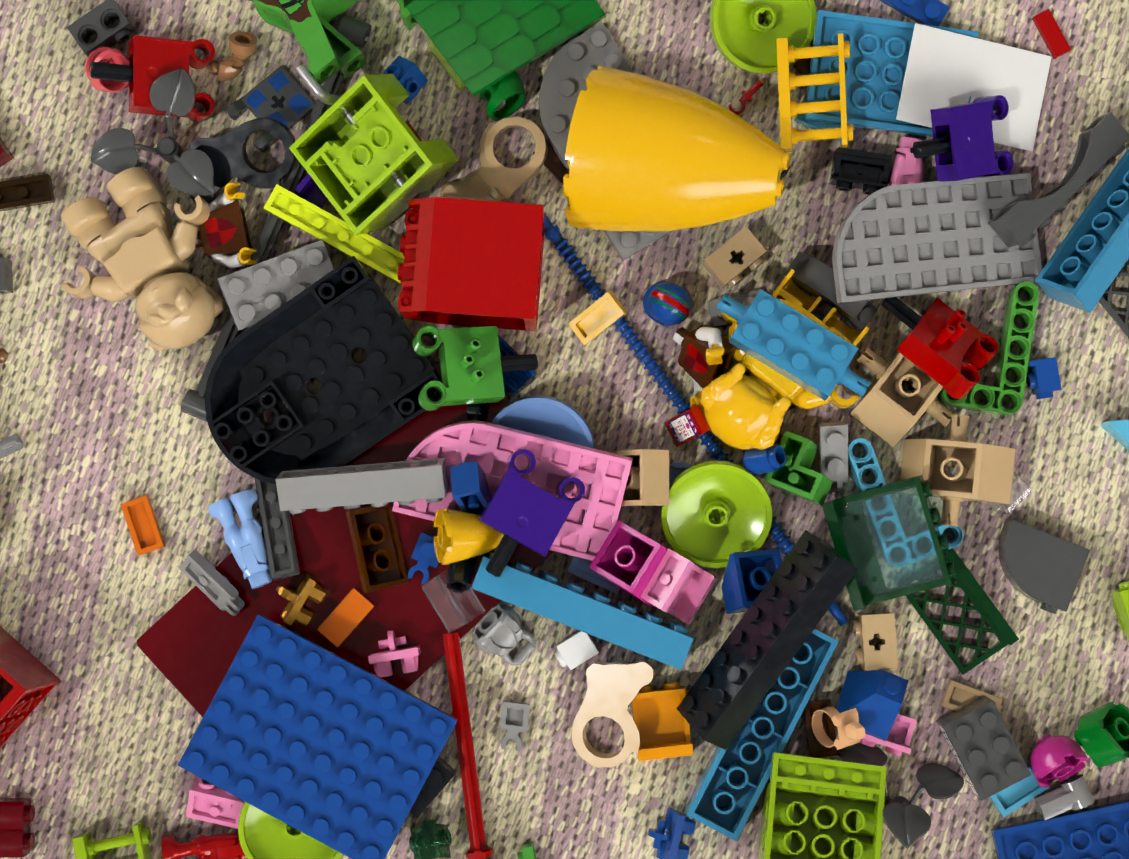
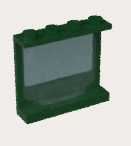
[822,475,957,611]

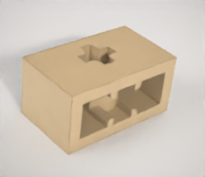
[702,226,767,289]
[853,612,898,671]

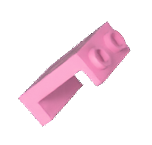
[640,548,716,624]

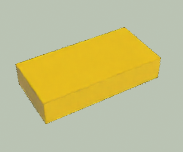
[568,290,627,345]

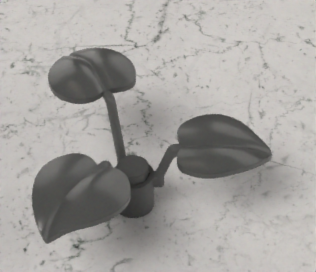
[91,69,214,196]
[837,743,964,849]

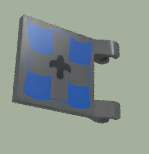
[226,65,315,152]

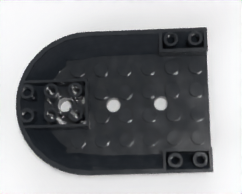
[205,256,442,484]

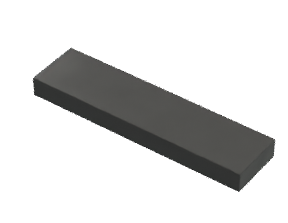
[255,478,300,581]

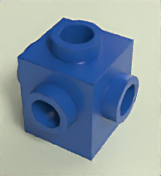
[383,56,428,105]

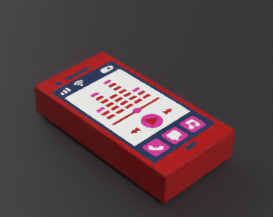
[665,405,710,447]

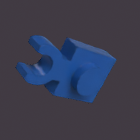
[408,532,439,584]

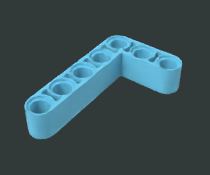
[848,438,963,567]

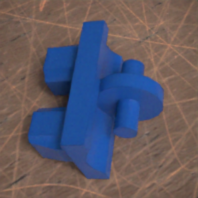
[647,808,696,859]

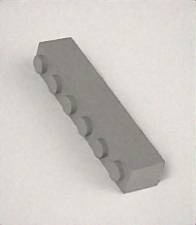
[275,458,449,514]

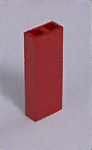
[1032,9,1071,59]

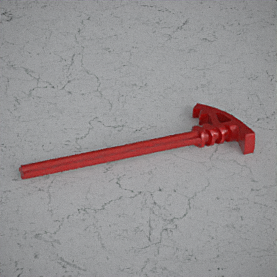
[443,632,493,859]

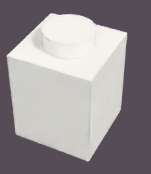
[554,630,599,670]

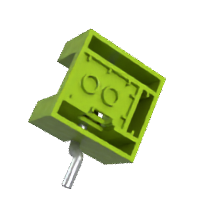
[289,64,460,235]

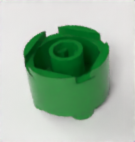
[1074,702,1129,768]

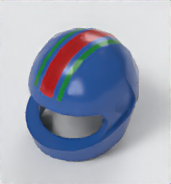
[643,281,692,326]

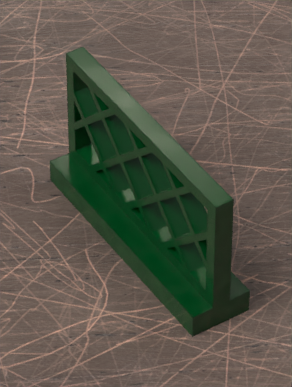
[898,548,1019,675]

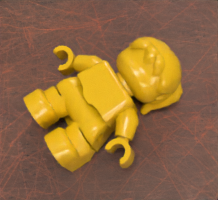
[700,269,870,450]

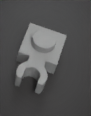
[499,700,530,751]

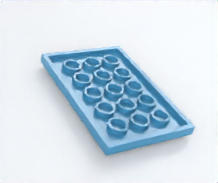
[804,10,978,137]

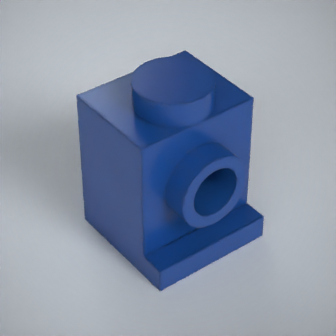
[1026,357,1062,399]

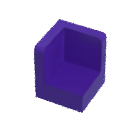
[294,174,328,209]

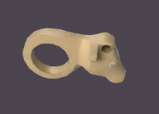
[440,116,548,202]

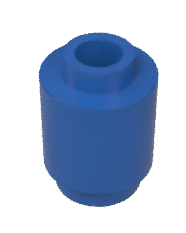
[743,444,786,475]

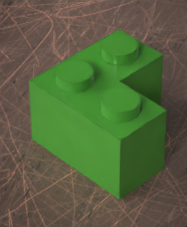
[764,430,833,506]

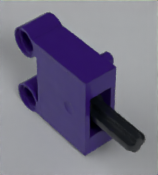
[910,95,1014,182]
[479,449,585,577]

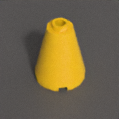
[434,509,504,565]

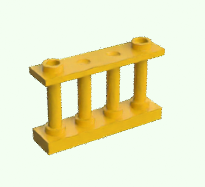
[776,33,853,152]

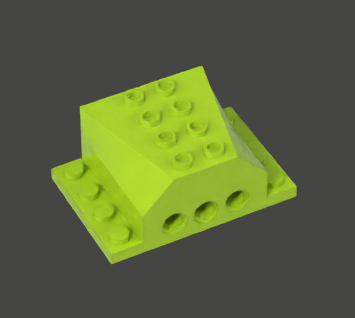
[758,752,887,859]

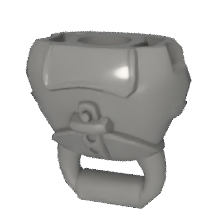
[472,604,536,666]

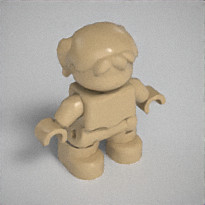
[61,167,224,351]

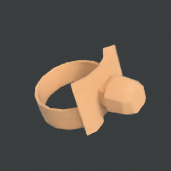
[812,707,865,750]

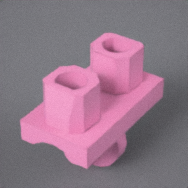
[368,630,421,678]

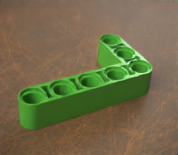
[938,281,1039,415]

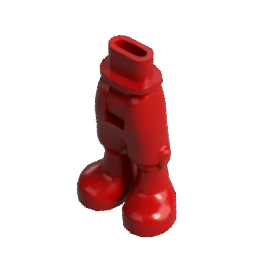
[161,833,247,859]

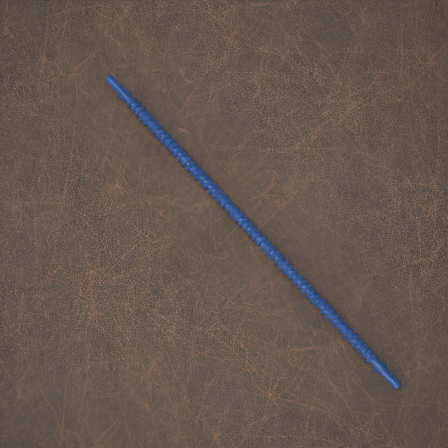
[543,213,849,626]

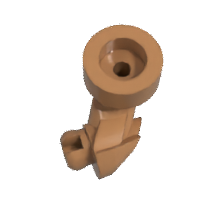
[210,31,257,82]

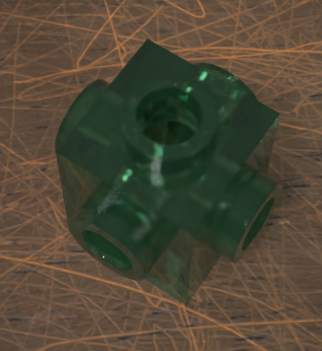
[409,819,452,859]

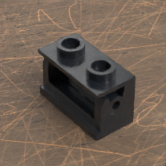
[829,147,892,195]

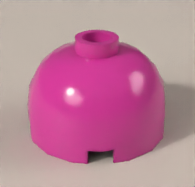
[1030,734,1089,787]

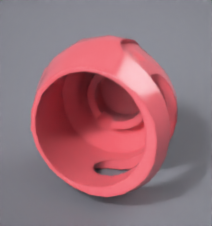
[85,47,129,92]

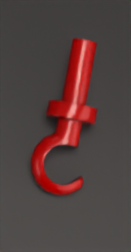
[729,80,764,115]

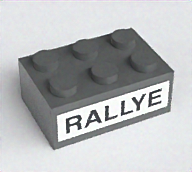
[936,696,1031,801]

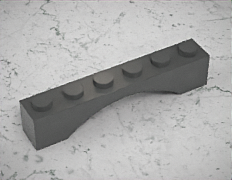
[988,112,1129,248]

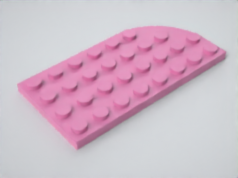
[392,420,633,561]

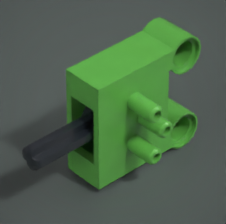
[412,326,538,411]

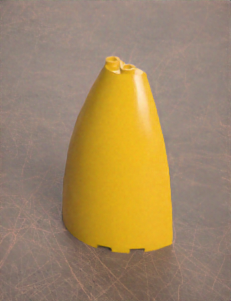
[563,66,790,231]

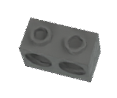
[67,0,136,56]

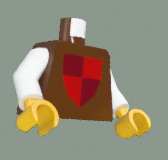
[196,183,257,269]
[673,325,737,412]

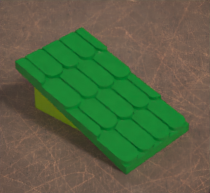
[406,0,606,96]

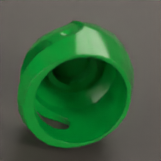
[480,71,526,121]

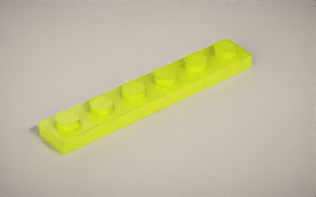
[264,184,404,285]

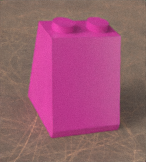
[589,520,667,611]

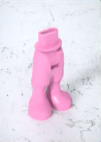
[888,137,924,186]

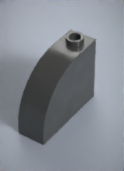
[998,519,1090,614]

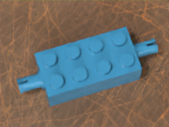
[716,289,871,401]

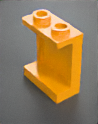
[631,682,694,761]

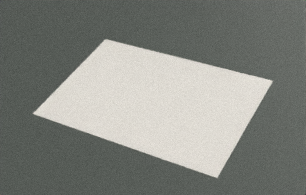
[896,23,1052,152]

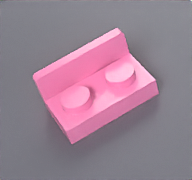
[186,776,245,829]

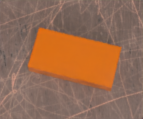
[120,495,166,556]
[317,588,375,648]

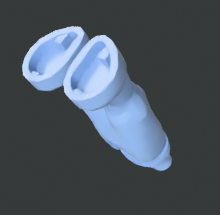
[208,489,273,589]

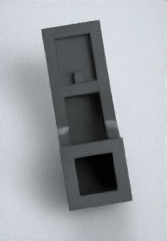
[784,252,878,331]

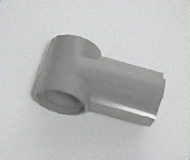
[1034,774,1095,820]

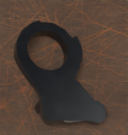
[190,117,296,204]

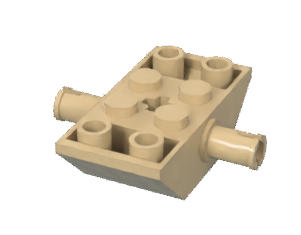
[849,347,956,447]
[898,414,1016,527]

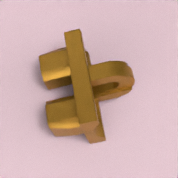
[276,573,326,626]

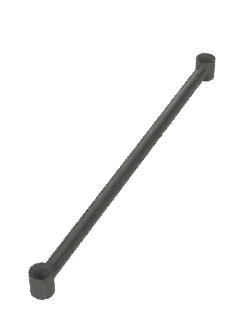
[181,15,371,422]

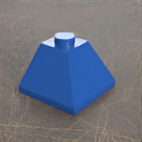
[722,549,782,614]
[836,670,909,741]

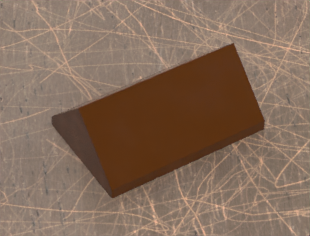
[346,502,410,593]

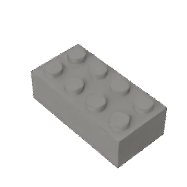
[217,240,334,331]

